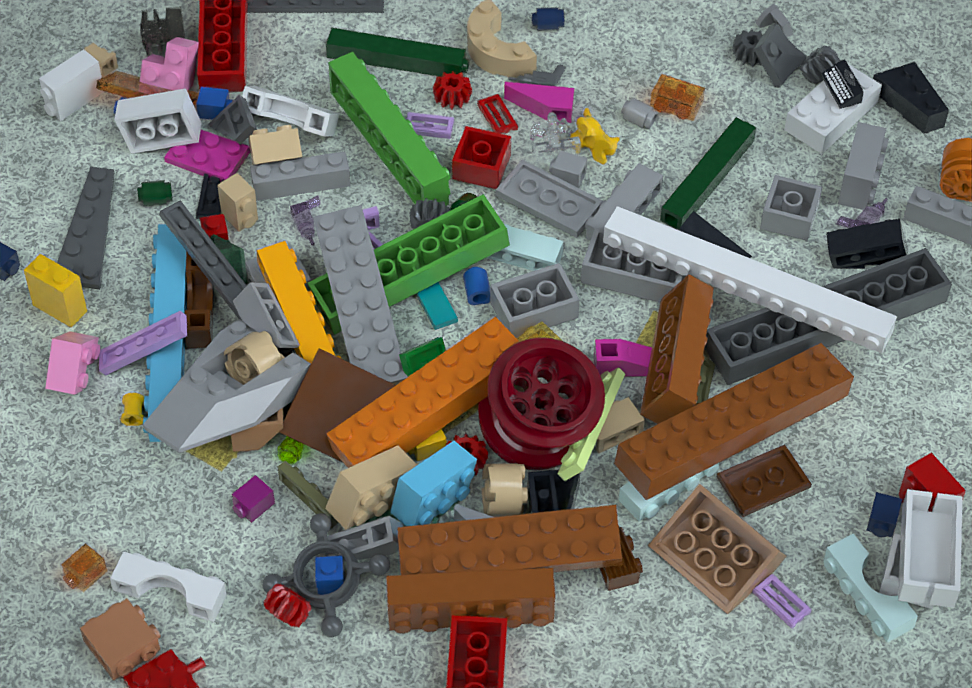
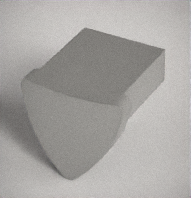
[755,3,793,37]

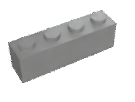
[250,151,350,201]
[585,163,663,241]
[903,186,972,245]

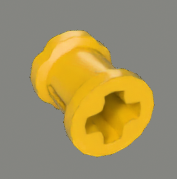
[120,393,144,426]

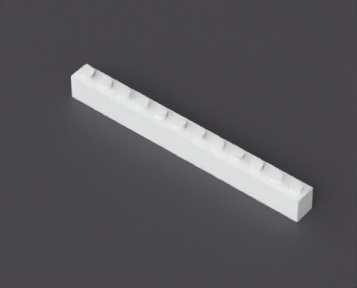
[603,206,897,353]

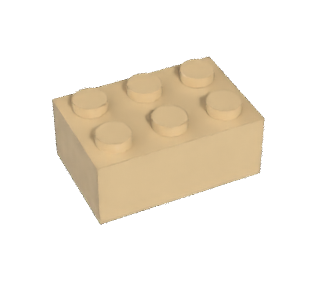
[326,446,417,530]

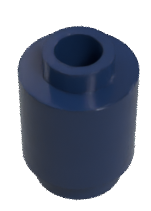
[531,7,565,31]

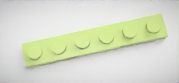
[558,367,625,481]

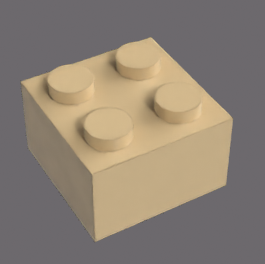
[248,125,302,165]

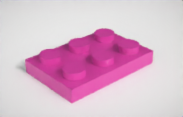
[164,129,250,182]

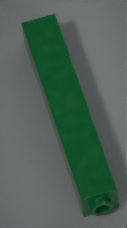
[326,27,469,77]
[660,117,756,230]

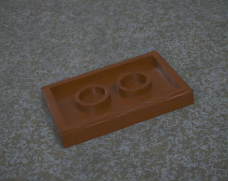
[716,444,812,517]

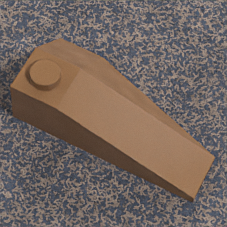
[231,408,283,452]

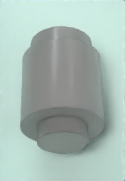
[621,98,658,129]

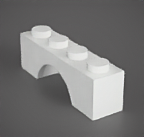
[242,86,340,137]
[110,552,227,622]

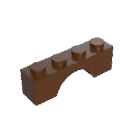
[185,251,214,349]

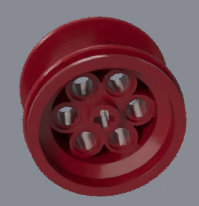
[478,337,605,471]

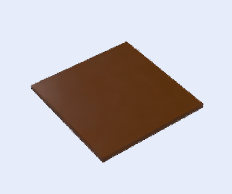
[279,348,396,463]

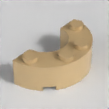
[467,0,537,78]

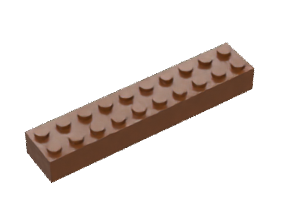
[614,343,854,500]

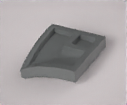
[754,23,807,87]

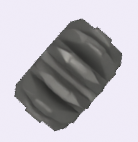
[732,28,763,67]
[800,45,840,84]
[409,198,450,229]

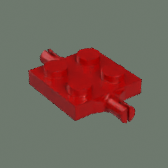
[123,648,206,688]

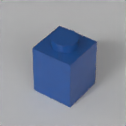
[196,87,233,120]
[315,556,345,595]

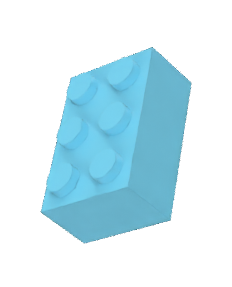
[390,441,477,527]

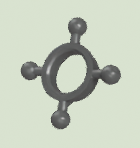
[262,513,390,638]

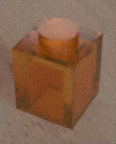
[61,543,107,593]

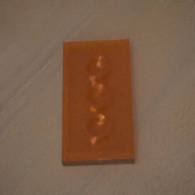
[96,71,199,105]

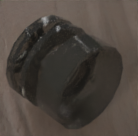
[140,6,185,57]

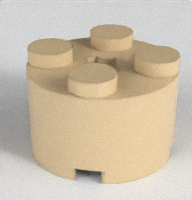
[224,331,285,385]
[482,464,528,517]

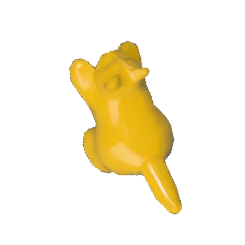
[570,108,620,165]

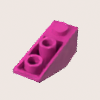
[504,82,574,123]
[594,339,652,377]

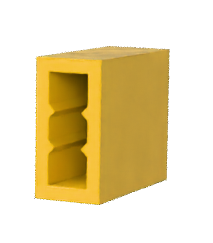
[24,254,87,328]

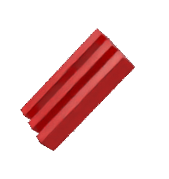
[477,94,518,134]

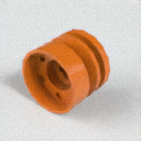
[940,138,972,201]

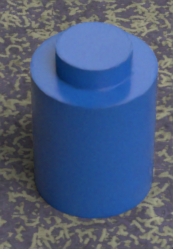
[463,267,490,305]

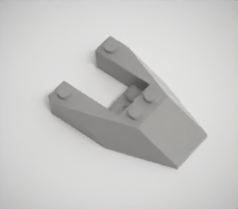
[143,319,311,453]

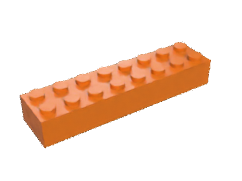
[327,317,520,468]

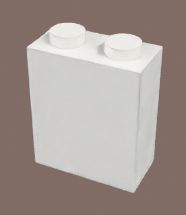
[39,49,104,121]

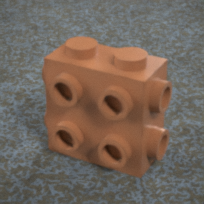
[80,598,161,681]

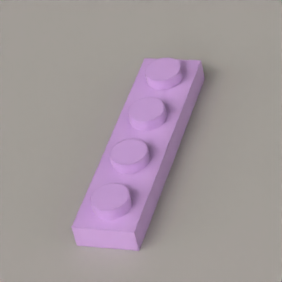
[99,311,187,375]

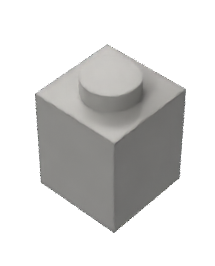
[549,150,587,188]

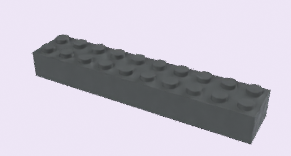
[704,248,952,385]

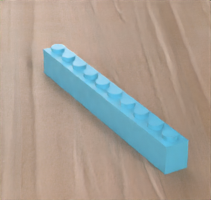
[143,224,187,442]

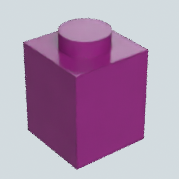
[232,475,275,523]

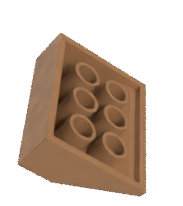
[648,484,787,614]

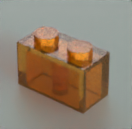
[650,74,705,121]

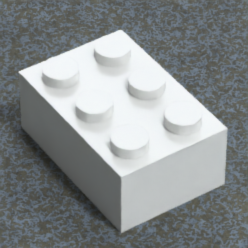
[115,88,201,154]

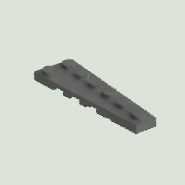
[57,166,115,290]

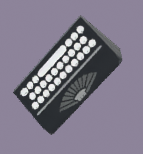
[821,59,864,109]

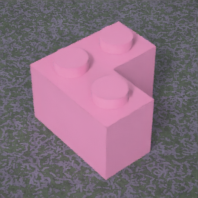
[140,37,199,90]
[45,331,100,395]

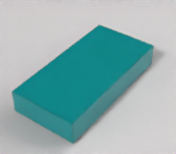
[416,282,458,330]

